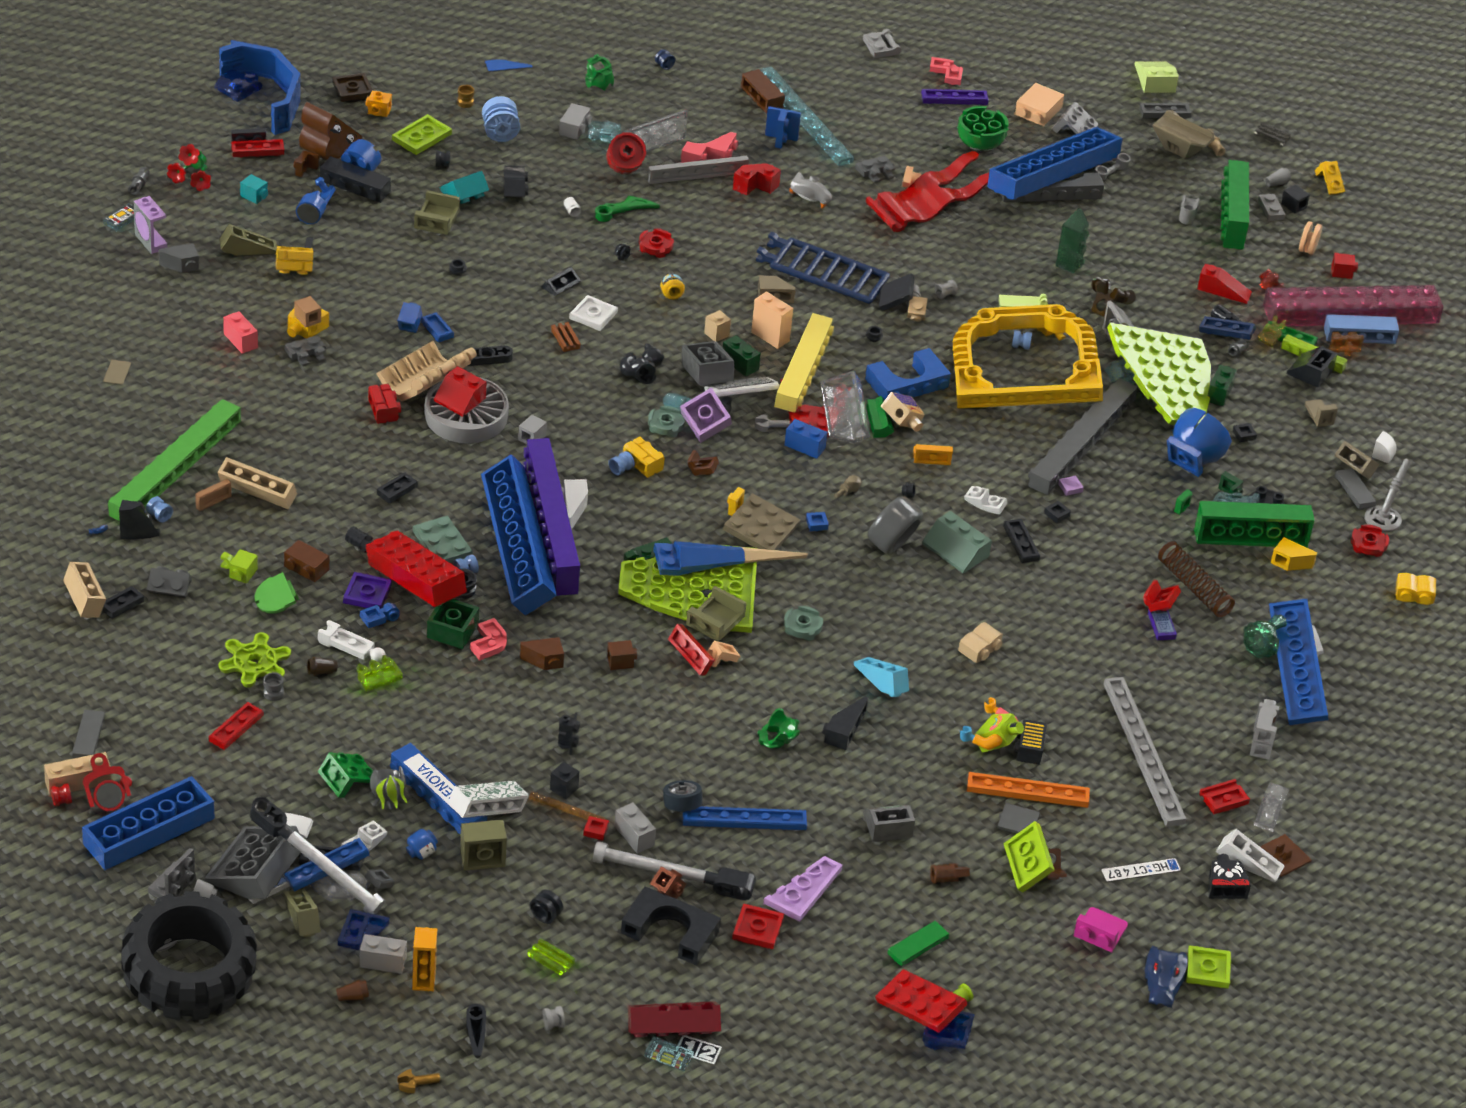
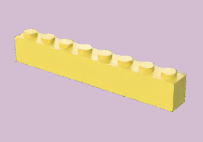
[774,313,834,413]

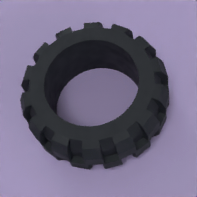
[121,891,257,1021]

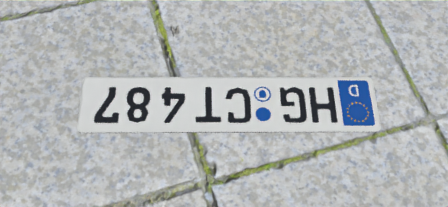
[1101,858,1181,881]

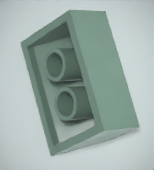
[922,511,992,574]

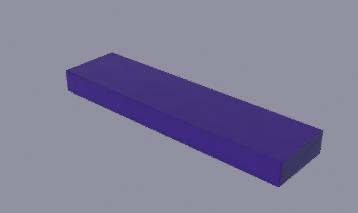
[921,89,989,105]

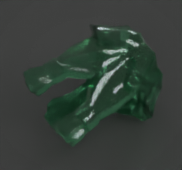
[1243,614,1287,658]

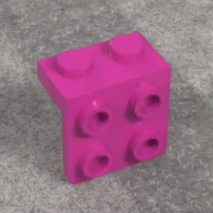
[1074,907,1128,952]

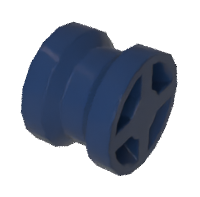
[655,49,676,70]

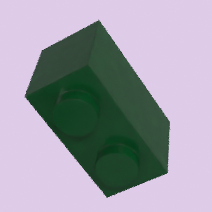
[723,335,761,377]
[1208,365,1237,407]

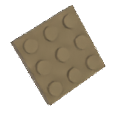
[723,493,800,550]

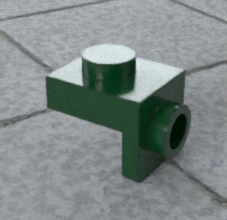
[1218,471,1244,502]

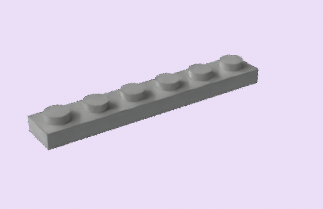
[648,156,749,184]

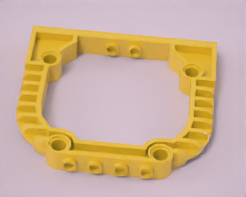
[952,304,1103,409]

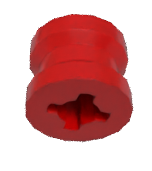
[50,783,72,807]

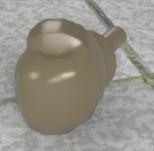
[834,475,862,498]

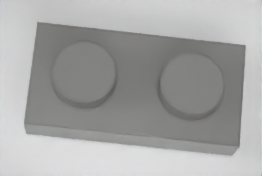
[1258,194,1285,221]

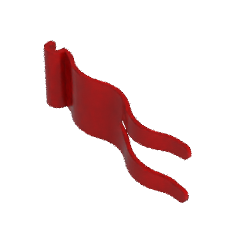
[866,151,989,232]

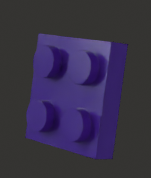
[343,572,392,609]

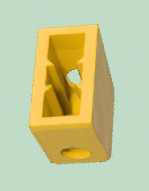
[287,308,329,339]

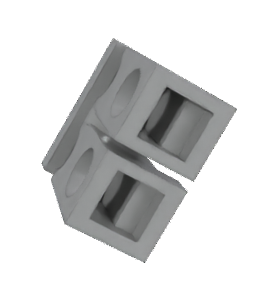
[1250,699,1280,760]

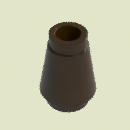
[307,657,338,676]

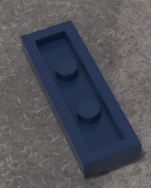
[1199,316,1256,340]

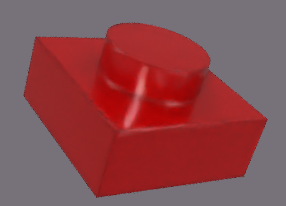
[583,816,609,841]

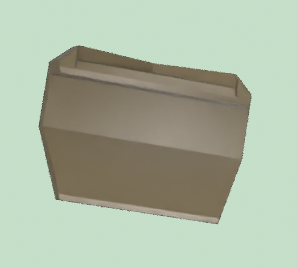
[1153,110,1214,158]

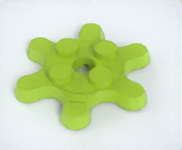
[218,632,291,688]

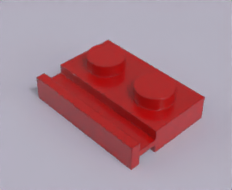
[1199,779,1250,814]

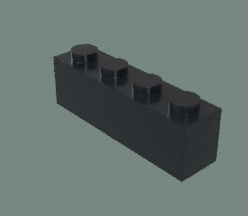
[320,156,391,203]

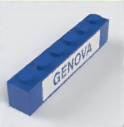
[390,743,487,834]

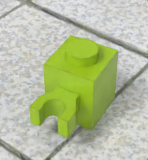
[220,549,258,583]

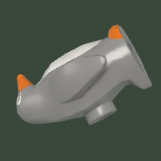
[789,172,832,209]

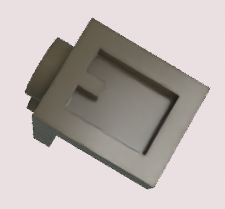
[1305,399,1338,427]

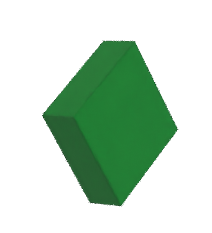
[1174,489,1192,515]

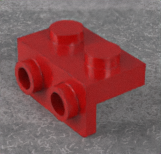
[1143,580,1181,612]

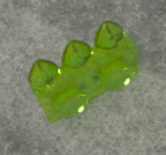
[357,655,403,692]

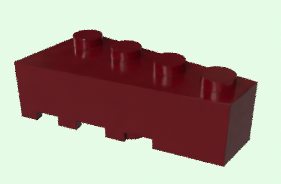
[628,1001,721,1037]

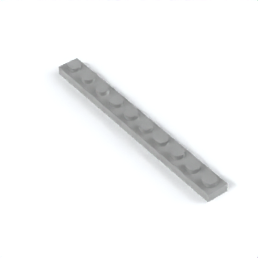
[1104,677,1186,827]

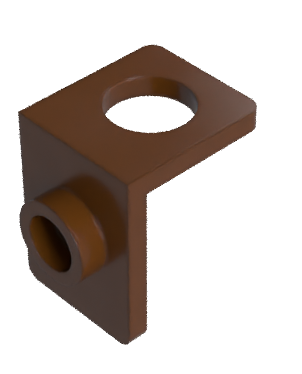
[1046,848,1067,880]

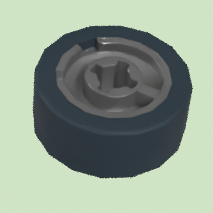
[663,780,703,812]

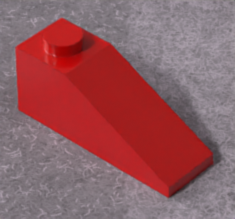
[1197,264,1252,304]

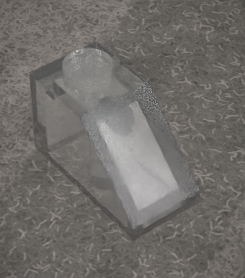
[1254,782,1289,832]

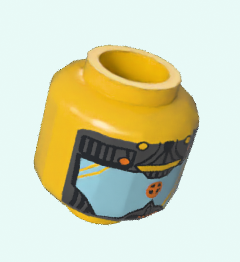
[660,274,685,300]

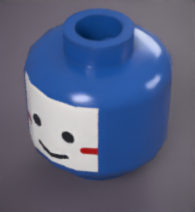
[406,829,438,860]

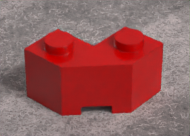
[733,163,781,196]

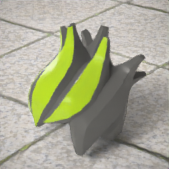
[370,766,408,810]

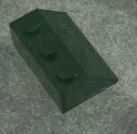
[1055,208,1089,274]

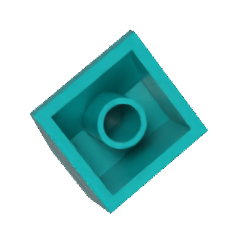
[439,171,489,204]

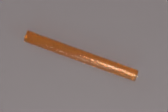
[529,791,607,820]

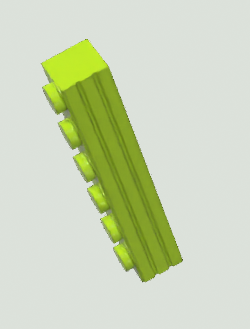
[1281,334,1348,373]

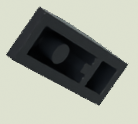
[822,696,869,750]

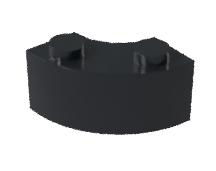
[504,166,529,197]

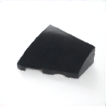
[119,500,160,539]

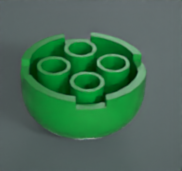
[958,106,1009,151]

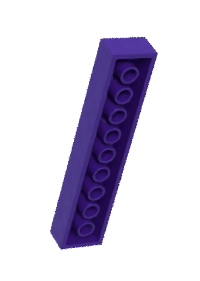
[523,438,580,596]

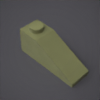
[219,224,277,256]
[283,888,321,937]

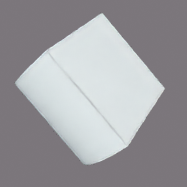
[1372,431,1396,464]

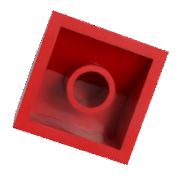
[434,366,487,417]

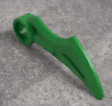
[595,196,660,222]

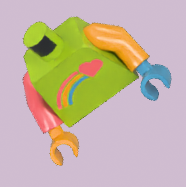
[960,697,1024,753]

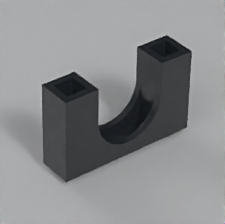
[621,886,721,966]

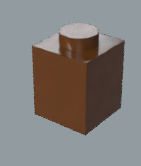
[607,640,637,670]

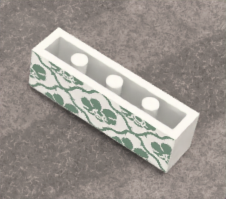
[448,781,529,818]

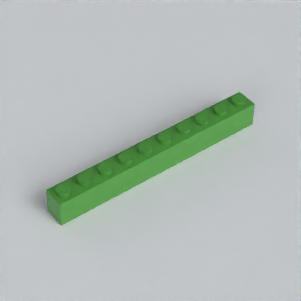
[108,399,241,520]

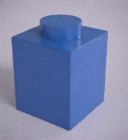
[397,302,423,333]

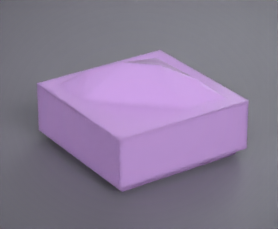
[1058,476,1084,496]

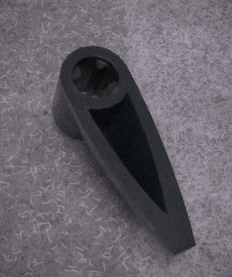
[466,1004,486,1059]

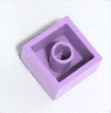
[680,387,732,443]

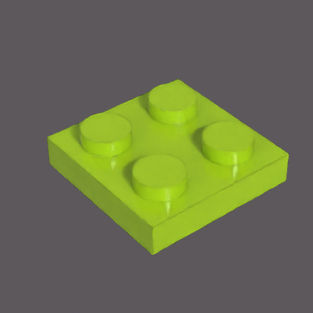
[1186,945,1231,989]

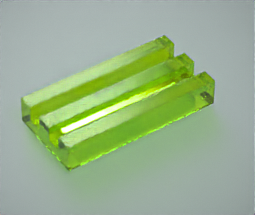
[527,938,575,976]

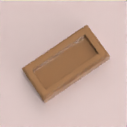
[196,479,231,511]

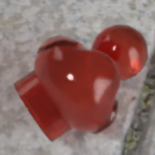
[1259,269,1285,294]

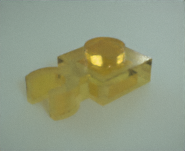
[1257,315,1286,348]

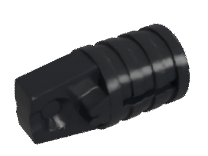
[1210,304,1242,322]
[345,526,373,553]

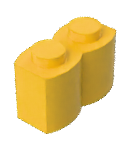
[1396,573,1436,605]

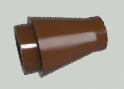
[336,979,369,1001]

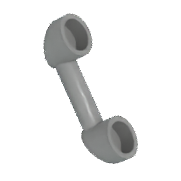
[1094,153,1131,180]

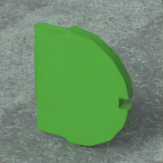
[254,572,299,613]

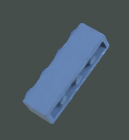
[1324,314,1399,344]

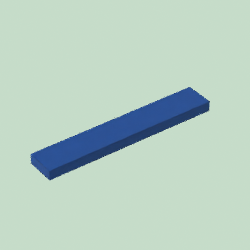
[683,806,807,830]

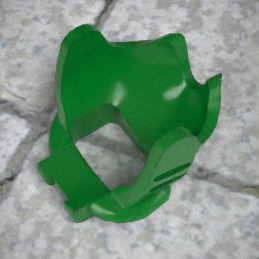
[585,54,614,91]
[757,708,800,749]

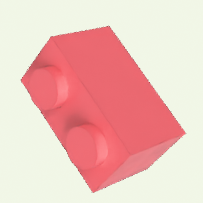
[223,311,258,354]

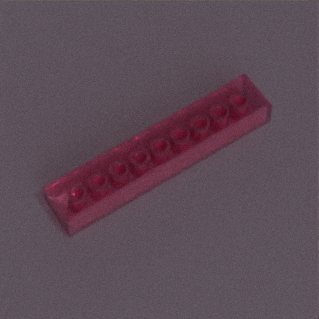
[1263,285,1444,326]

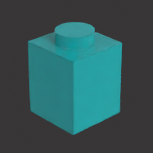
[240,174,268,204]

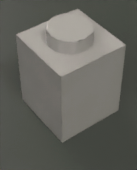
[518,415,547,444]

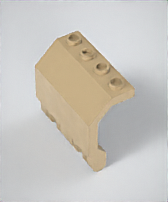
[376,341,477,402]

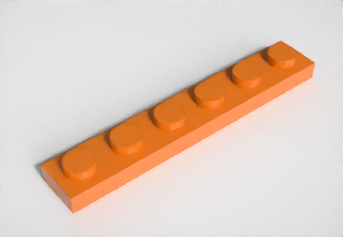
[967,772,1090,808]

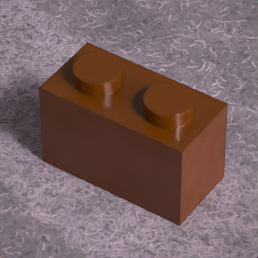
[284,540,330,582]

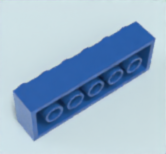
[82,776,215,870]

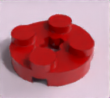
[639,229,674,258]
[1351,524,1389,557]

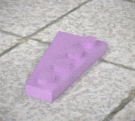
[763,856,842,922]

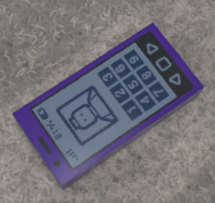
[1148,610,1177,641]

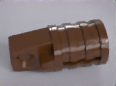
[930,863,970,883]

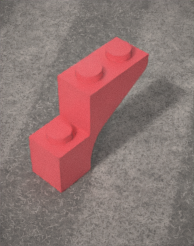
[681,132,738,163]

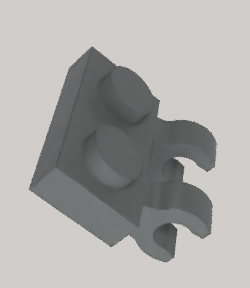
[855,156,895,183]
[285,336,326,366]

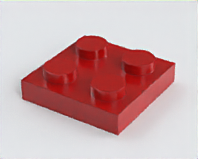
[732,903,784,949]

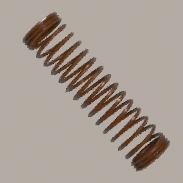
[1158,541,1235,617]

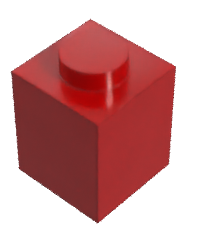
[1331,253,1358,279]

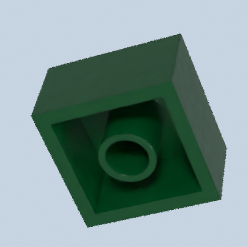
[427,599,479,649]

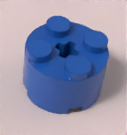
[341,139,381,172]

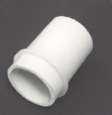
[564,197,581,217]

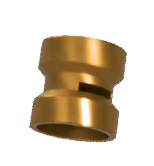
[457,85,475,108]

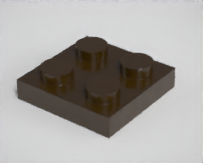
[332,73,373,102]

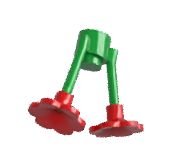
[167,144,211,191]

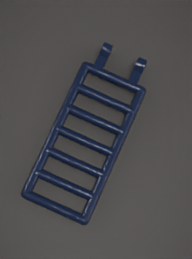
[756,232,890,304]

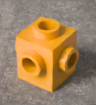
[365,91,392,117]

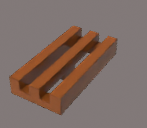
[551,322,581,352]

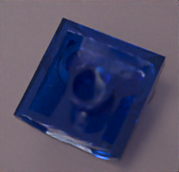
[214,69,262,102]
[922,1011,975,1050]

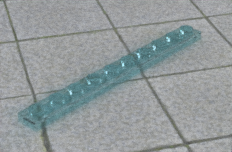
[760,66,854,166]

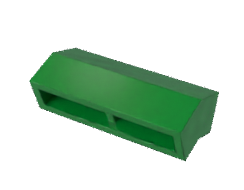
[866,396,894,438]

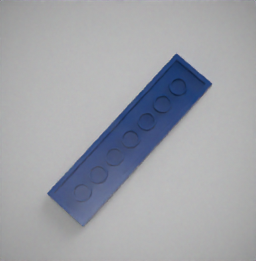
[1269,599,1328,725]

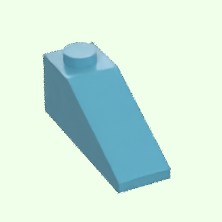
[854,657,909,697]

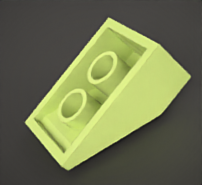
[1135,62,1179,93]

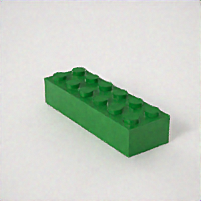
[1220,160,1249,250]
[1194,501,1315,548]

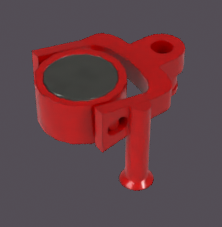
[83,753,132,811]

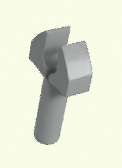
[755,415,790,432]

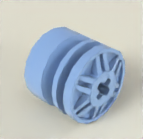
[482,96,520,142]

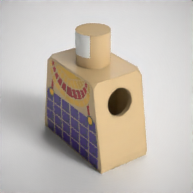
[881,392,924,432]

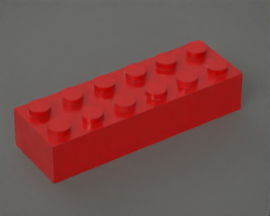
[366,530,467,607]

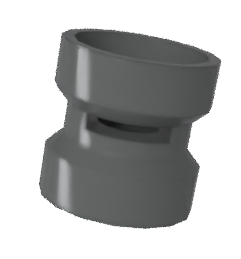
[263,672,284,701]

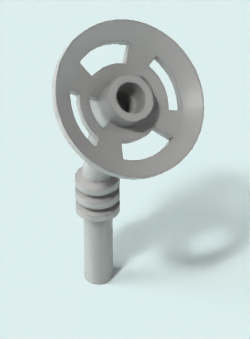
[1364,459,1411,532]

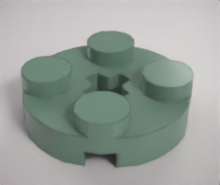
[648,406,685,437]
[784,606,823,641]

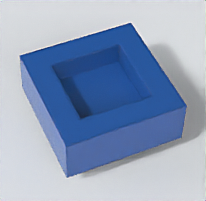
[806,512,829,531]

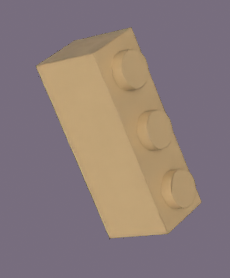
[63,562,106,618]
[44,752,111,797]

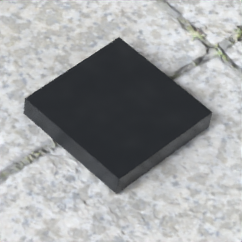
[879,273,915,311]

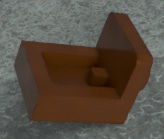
[293,150,319,177]
[687,450,719,476]

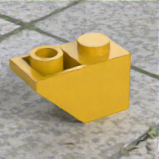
[1271,537,1317,571]

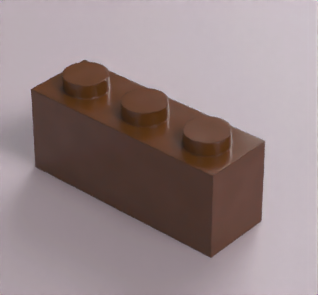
[741,69,785,114]

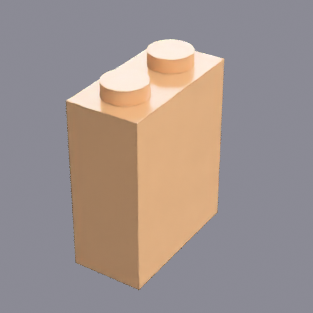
[1015,83,1064,126]
[751,291,793,349]

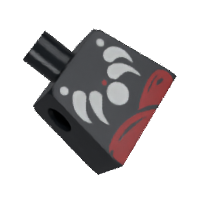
[1208,854,1251,899]

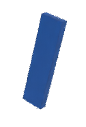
[284,838,370,892]

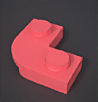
[930,57,963,85]
[470,618,507,661]

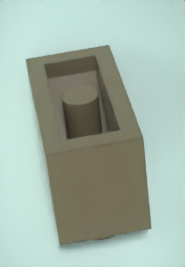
[758,275,795,303]

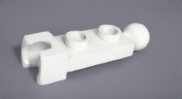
[318,620,386,663]

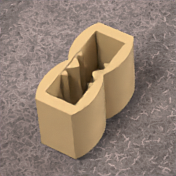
[958,622,1003,663]

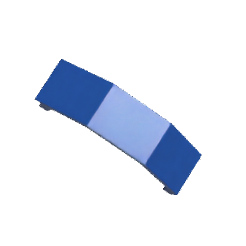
[219,40,301,135]

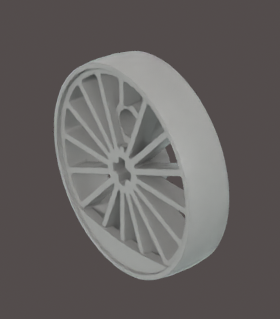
[424,377,509,443]

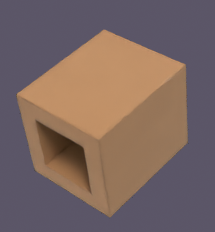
[294,296,321,328]

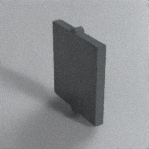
[997,803,1040,834]

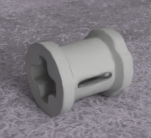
[935,280,958,299]

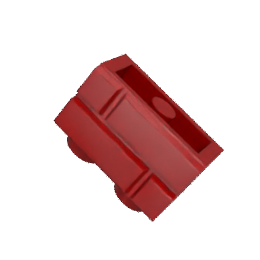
[368,383,401,424]

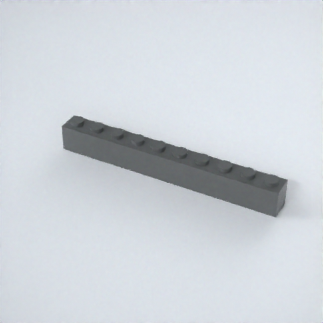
[1028,378,1138,495]

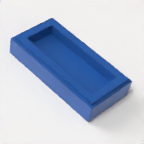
[421,312,454,342]

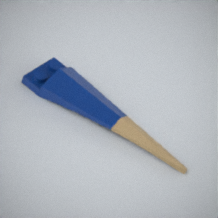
[653,541,808,576]

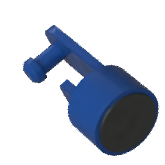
[296,177,336,224]

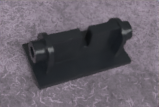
[558,712,580,755]

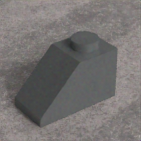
[158,243,199,273]

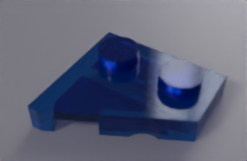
[338,909,390,950]

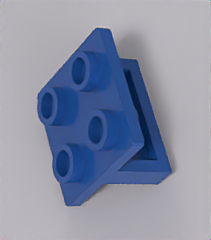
[765,107,801,149]

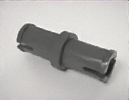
[128,167,150,195]

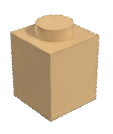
[704,310,731,342]

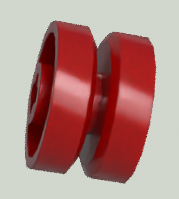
[606,132,646,174]

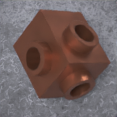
[650,866,686,899]

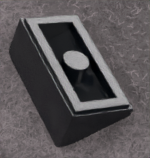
[541,267,581,296]

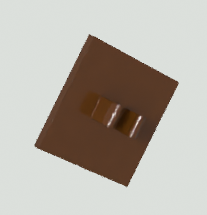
[1260,834,1312,877]

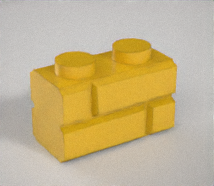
[275,246,313,275]
[623,437,665,478]

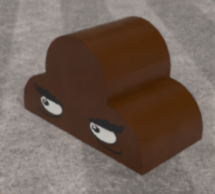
[299,102,363,161]

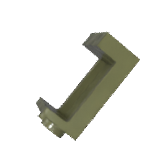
[414,190,460,235]
[686,586,746,642]

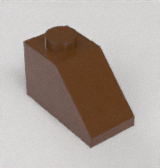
[520,637,564,670]

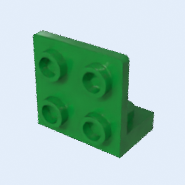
[318,752,373,798]

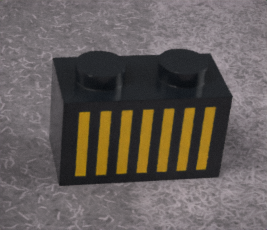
[1014,719,1047,765]

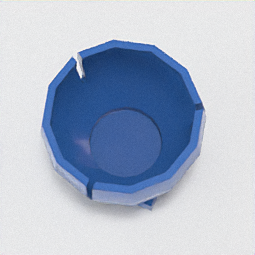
[1167,408,1232,477]

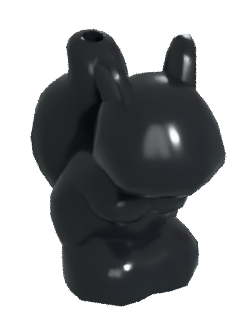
[619,343,665,384]

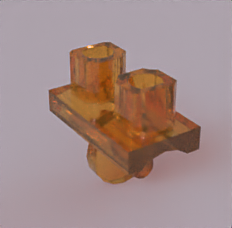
[1329,332,1364,357]

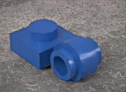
[360,602,400,629]

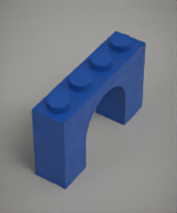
[865,348,951,400]

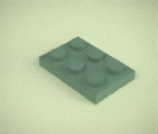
[413,515,472,563]

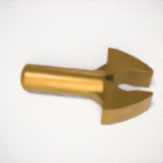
[397,1069,440,1094]

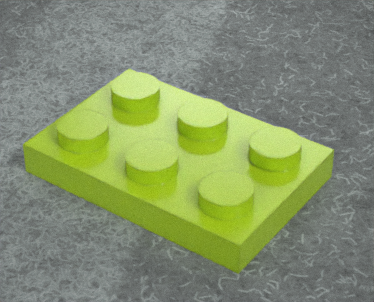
[392,114,452,155]
[1003,821,1055,893]

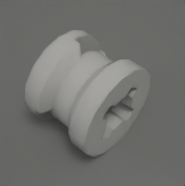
[543,1006,565,1030]

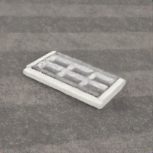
[704,377,779,397]

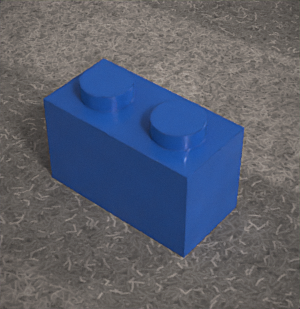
[784,419,827,459]

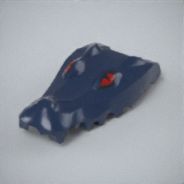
[1145,946,1188,1008]

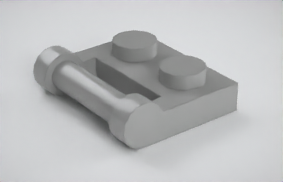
[863,29,902,58]

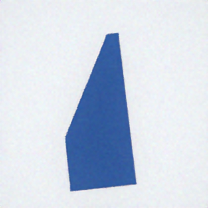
[485,59,533,71]

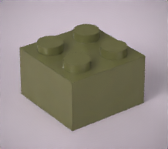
[460,820,507,871]

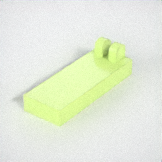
[998,294,1048,307]

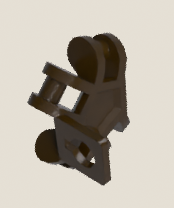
[1091,277,1136,317]

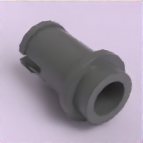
[1228,339,1249,357]

